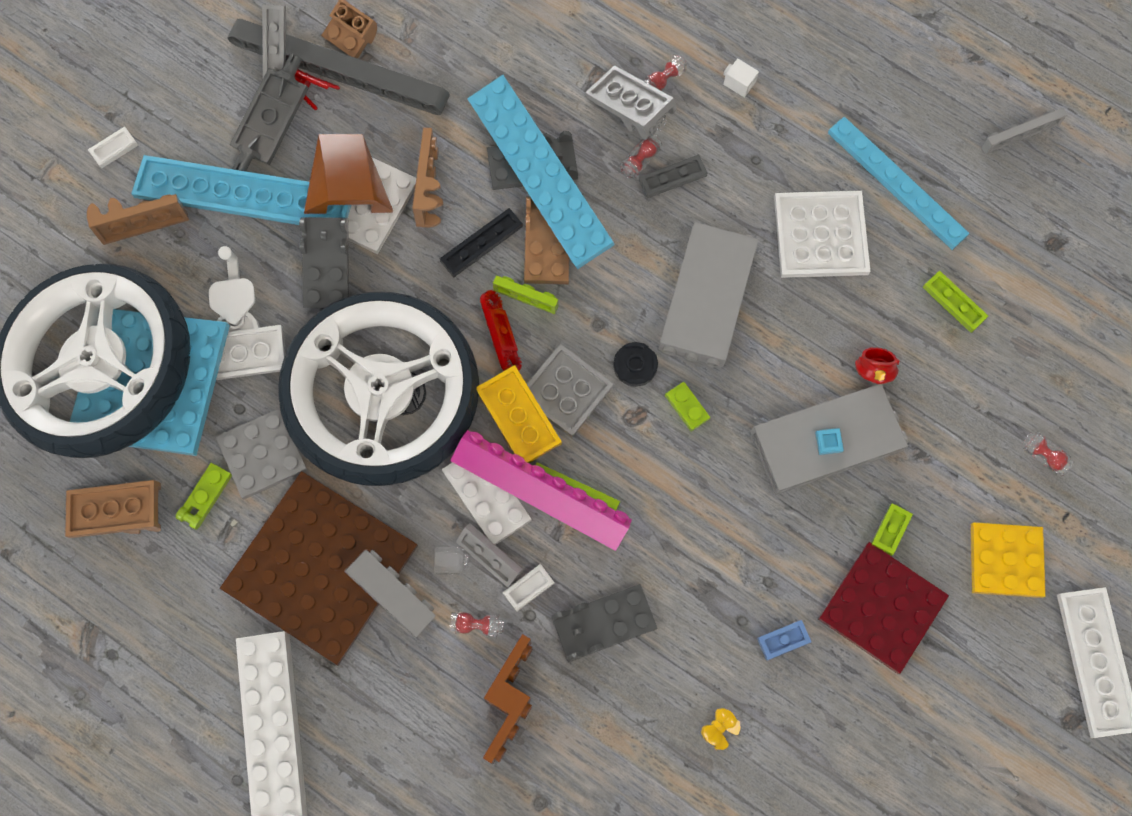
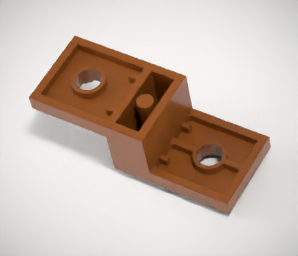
[483,634,533,764]

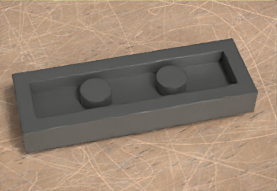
[639,154,708,199]

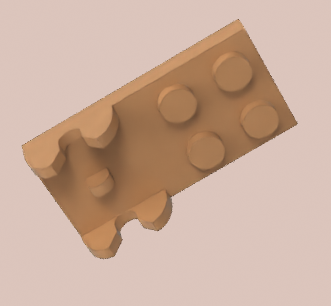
[412,127,443,227]
[87,194,189,245]
[524,196,569,284]
[65,480,161,538]

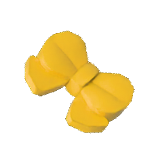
[701,708,741,750]

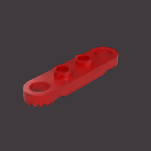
[480,290,522,371]

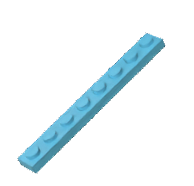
[828,117,969,250]

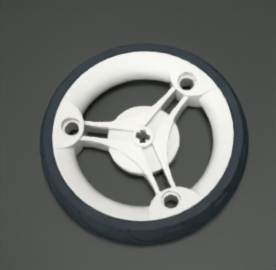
[0,264,191,458]
[278,292,479,486]

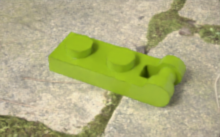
[175,463,232,530]

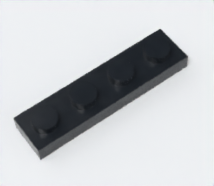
[439,208,523,278]

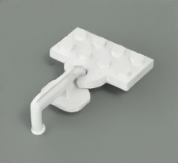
[209,246,286,380]

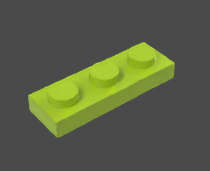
[922,270,989,333]
[493,275,558,314]

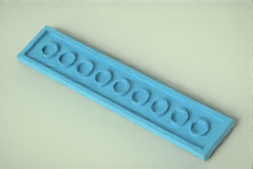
[467,75,615,269]
[131,155,351,225]

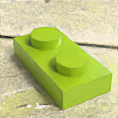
[665,382,711,432]
[871,503,913,556]

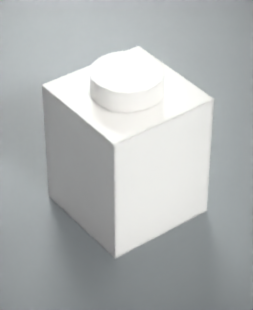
[723,58,759,98]

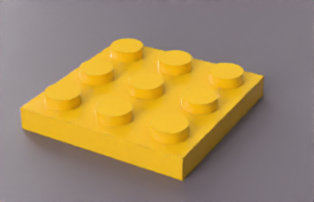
[971,522,1045,598]

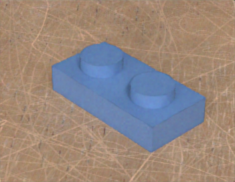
[757,620,811,661]

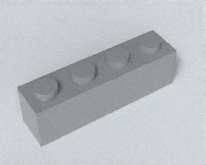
[344,550,436,637]

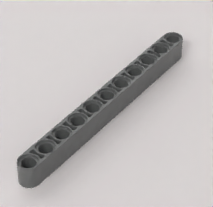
[228,19,450,115]

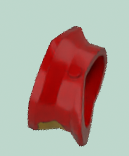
[855,347,899,384]

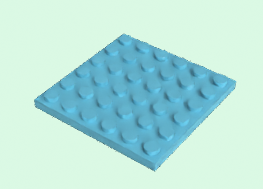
[70,309,230,456]

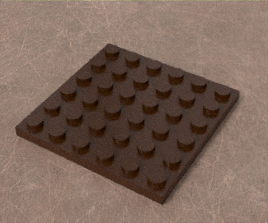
[219,471,418,666]

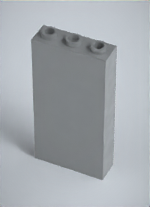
[658,222,758,368]
[751,384,908,495]

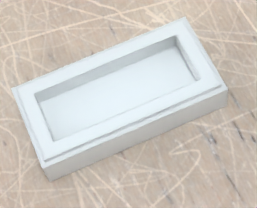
[88,126,138,169]
[503,564,555,612]

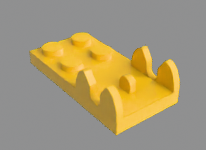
[476,365,562,463]

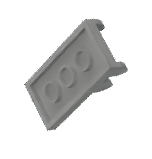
[585,66,676,140]

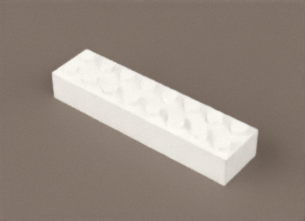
[236,631,308,816]

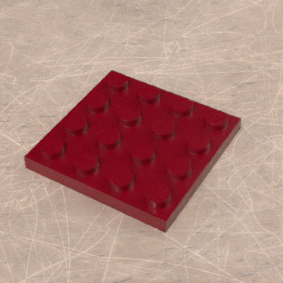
[818,542,949,674]

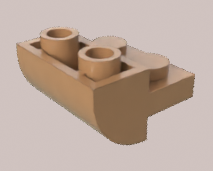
[321,0,377,59]

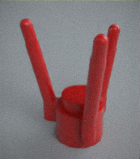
[294,69,340,110]

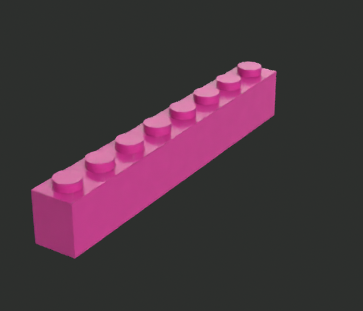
[450,430,632,551]

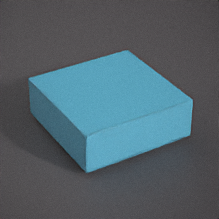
[815,428,844,455]

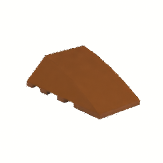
[304,134,393,214]

